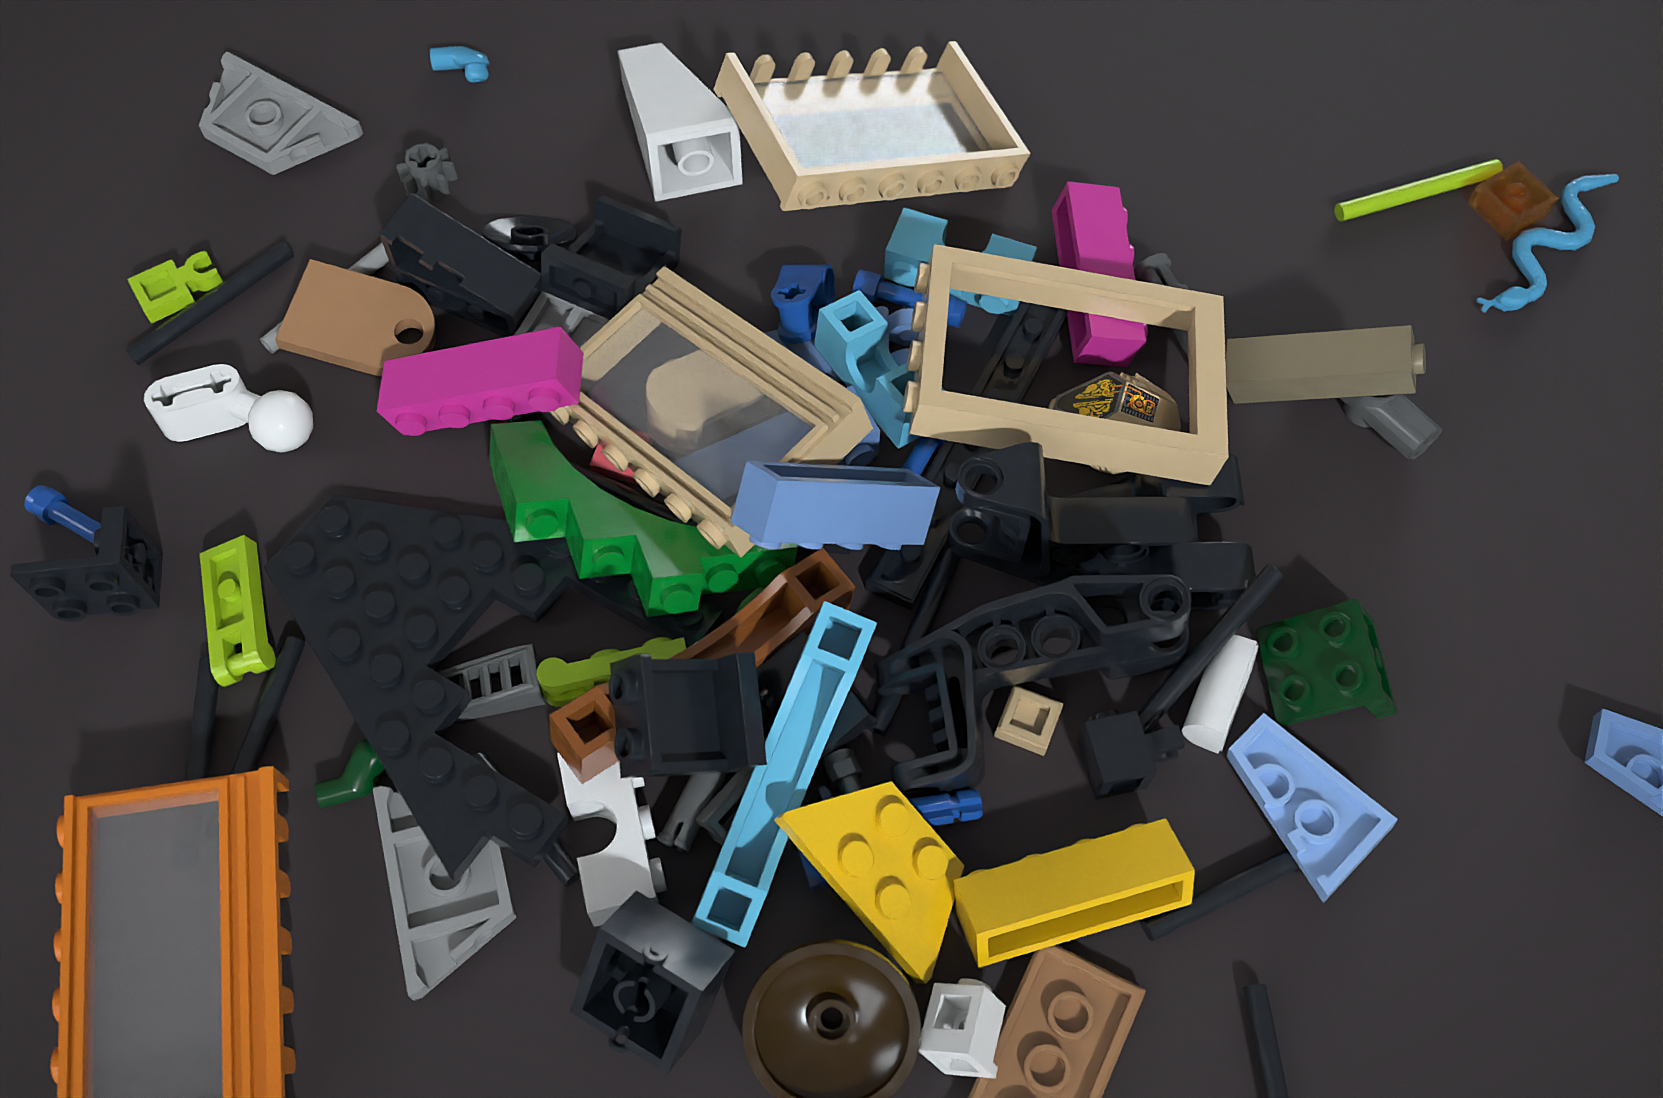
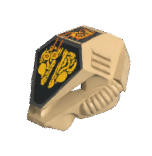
[1048,371,1181,475]

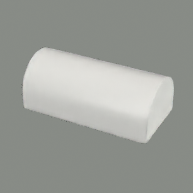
[1182,635,1258,754]

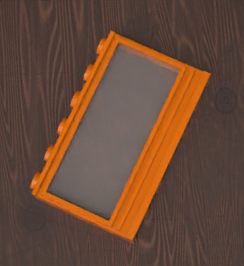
[51,766,296,1098]

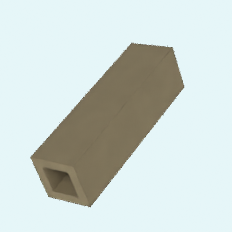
[1226,325,1426,404]

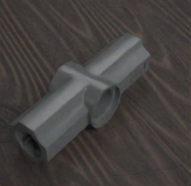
[1340,394,1443,460]

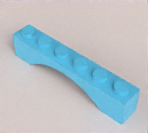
[691,601,877,947]

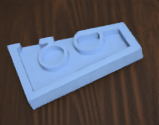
[1227,713,1398,903]

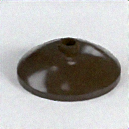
[742,939,921,1098]

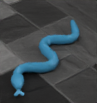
[1476,174,1619,313]

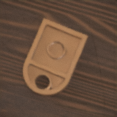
[275,259,436,376]

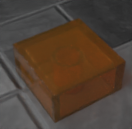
[1468,161,1559,241]

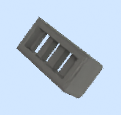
[437,643,546,723]

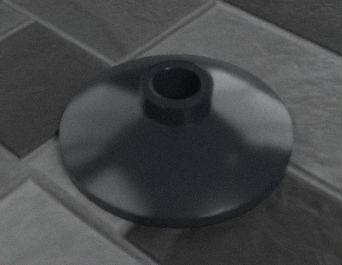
[482,216,577,262]

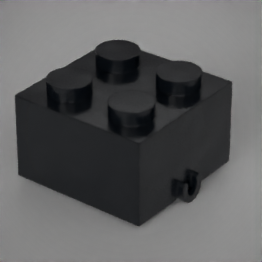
[569,890,735,1074]

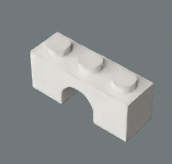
[557,753,667,927]

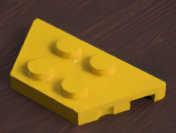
[774,781,964,984]

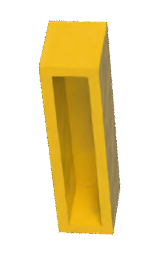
[954,818,1195,968]

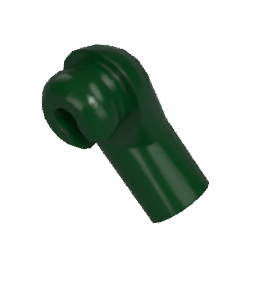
[314,739,384,809]

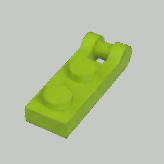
[200,535,276,687]
[536,637,686,707]

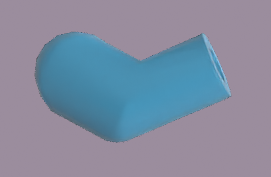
[430,46,490,82]

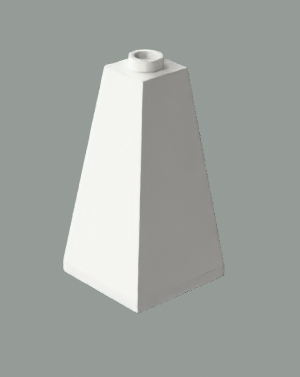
[618,43,742,202]

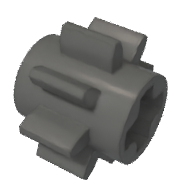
[396,143,458,201]

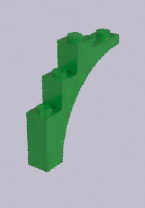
[489,420,798,617]

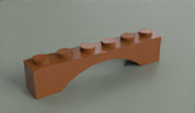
[549,548,855,784]

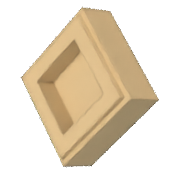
[994,684,1064,756]

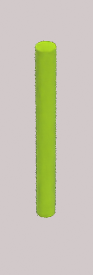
[1334,159,1503,222]

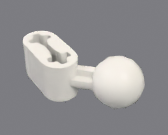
[144,364,313,453]

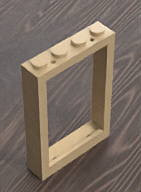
[903,244,1229,485]

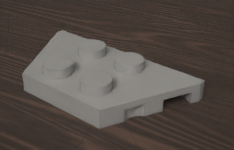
[199,52,363,175]
[373,786,517,1000]

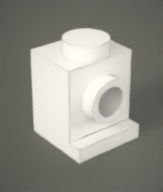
[919,979,1006,1078]

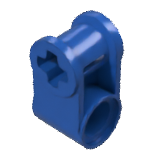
[771,265,835,344]

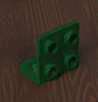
[1256,598,1398,726]

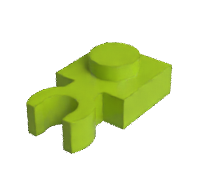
[127,251,223,323]

